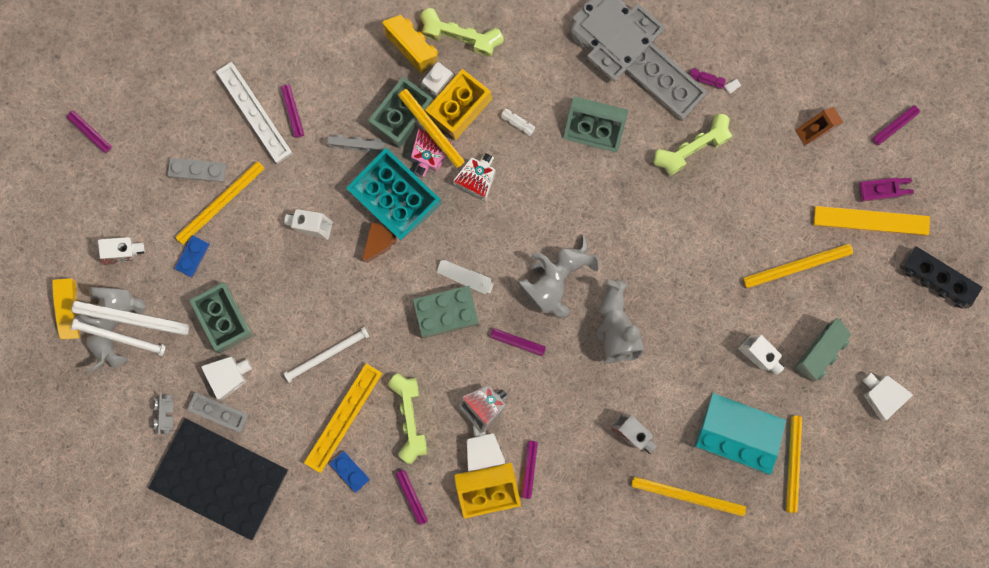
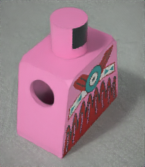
[411,129,453,178]

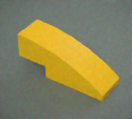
[53,278,80,340]

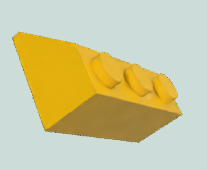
[382,15,438,75]
[425,69,493,140]
[454,462,521,519]

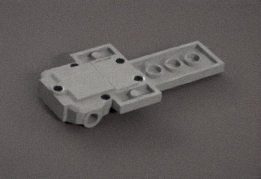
[571,0,708,121]

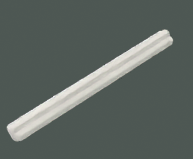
[72,301,189,335]

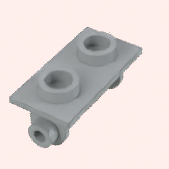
[152,394,174,434]

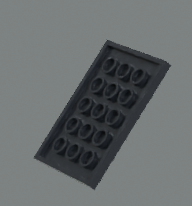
[148,418,289,541]

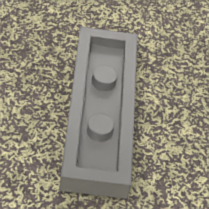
[327,135,386,153]
[168,158,227,183]
[187,392,249,433]

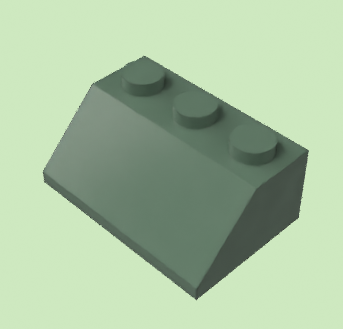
[563,96,628,153]
[794,318,851,382]

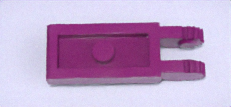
[858,177,914,202]

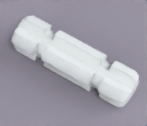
[501,109,535,136]

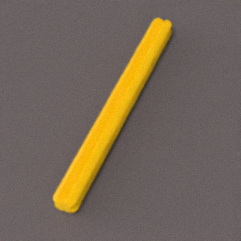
[175,161,264,244]
[743,244,853,288]
[631,477,746,516]

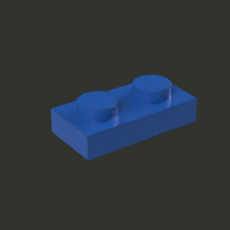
[174,235,210,278]
[330,451,370,493]

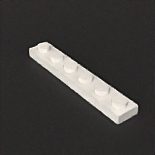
[216,62,293,164]

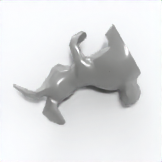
[518,234,600,319]
[597,279,645,364]
[74,287,145,374]

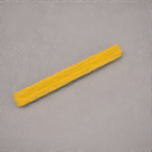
[398,89,464,168]
[786,415,802,513]

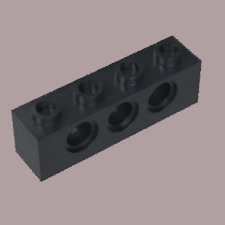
[900,246,983,309]

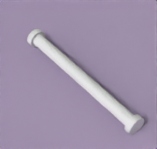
[70,318,165,356]
[284,327,370,383]

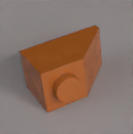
[795,107,844,146]
[362,223,397,263]

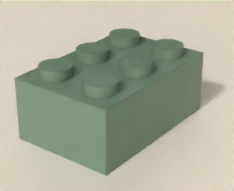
[368,77,433,148]
[189,282,254,354]
[413,285,479,339]

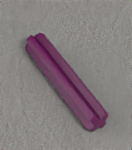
[280,84,304,138]
[872,105,920,146]
[66,111,112,153]
[490,328,546,356]
[521,441,538,499]
[395,470,428,525]

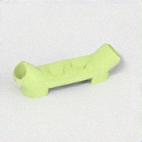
[420,8,504,57]
[653,114,733,176]
[388,374,427,464]

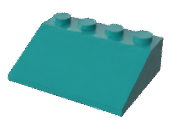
[346,148,442,240]
[693,393,786,475]

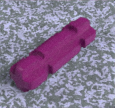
[689,68,726,89]

